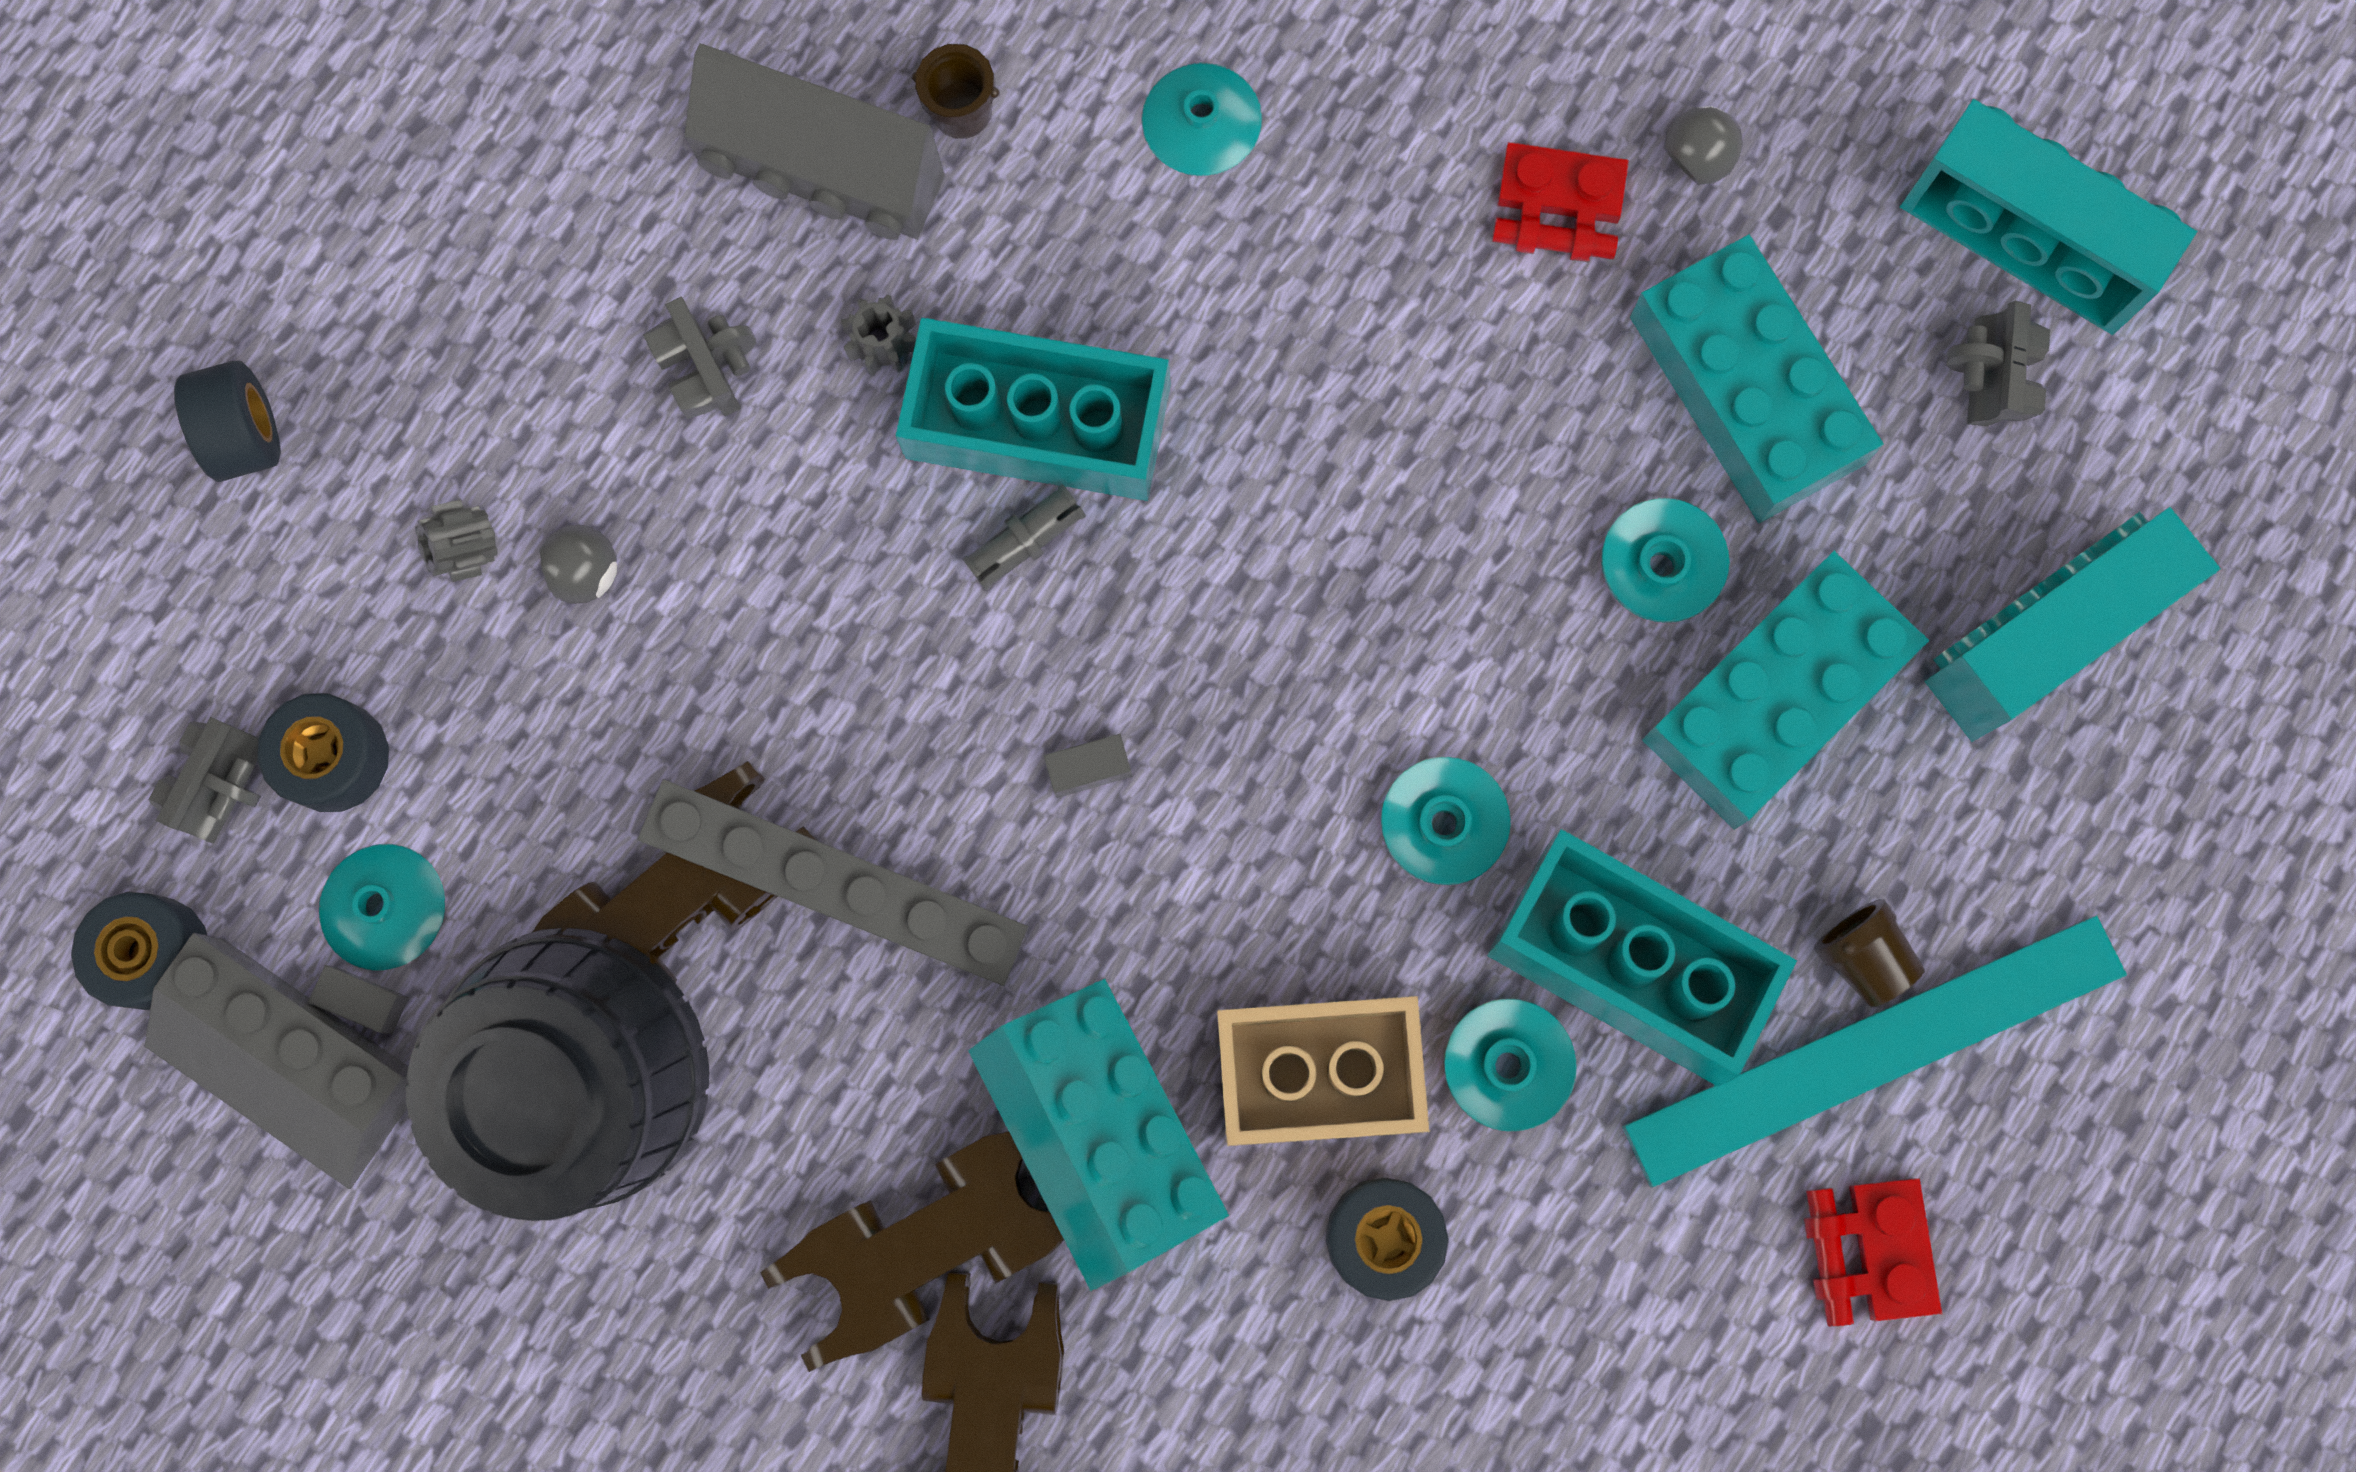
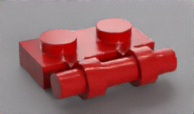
[1492,142,1629,262]
[1804,1178,1942,1326]

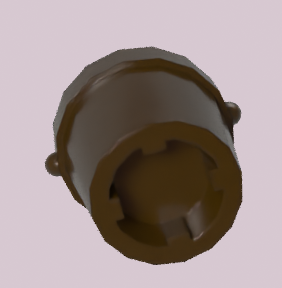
[912,44,1000,139]
[1814,899,1925,1007]

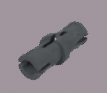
[962,484,1086,591]

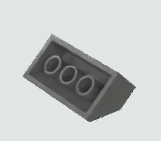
[684,43,945,240]
[144,933,409,1189]

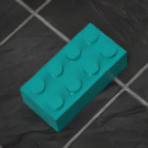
[1899,98,2198,336]
[1629,234,1884,524]
[895,317,1171,501]
[1924,507,2221,742]
[1642,551,1930,830]
[1487,829,1798,1087]
[968,979,1229,1291]

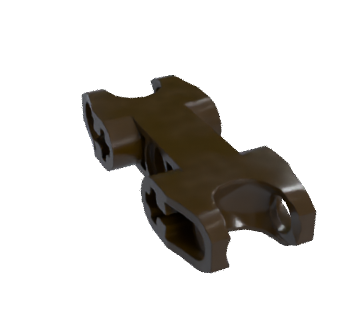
[532,761,818,983]
[760,1131,1064,1372]
[922,1271,1065,1472]

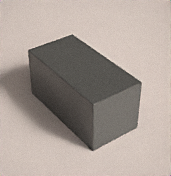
[1044,734,1133,798]
[308,965,409,1035]

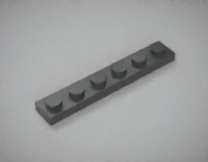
[637,779,1028,986]

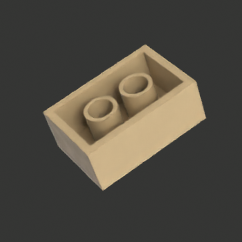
[1217,996,1429,1146]

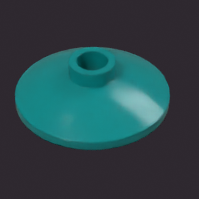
[1142,63,1262,176]
[1601,498,1730,623]
[1381,757,1511,885]
[319,844,445,971]
[1444,999,1577,1132]

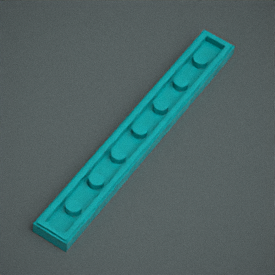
[1622,916,2127,1187]

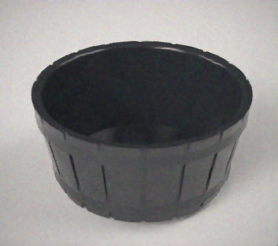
[406,928,710,1221]

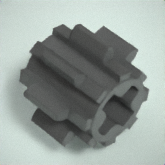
[841,294,916,376]
[415,499,498,582]

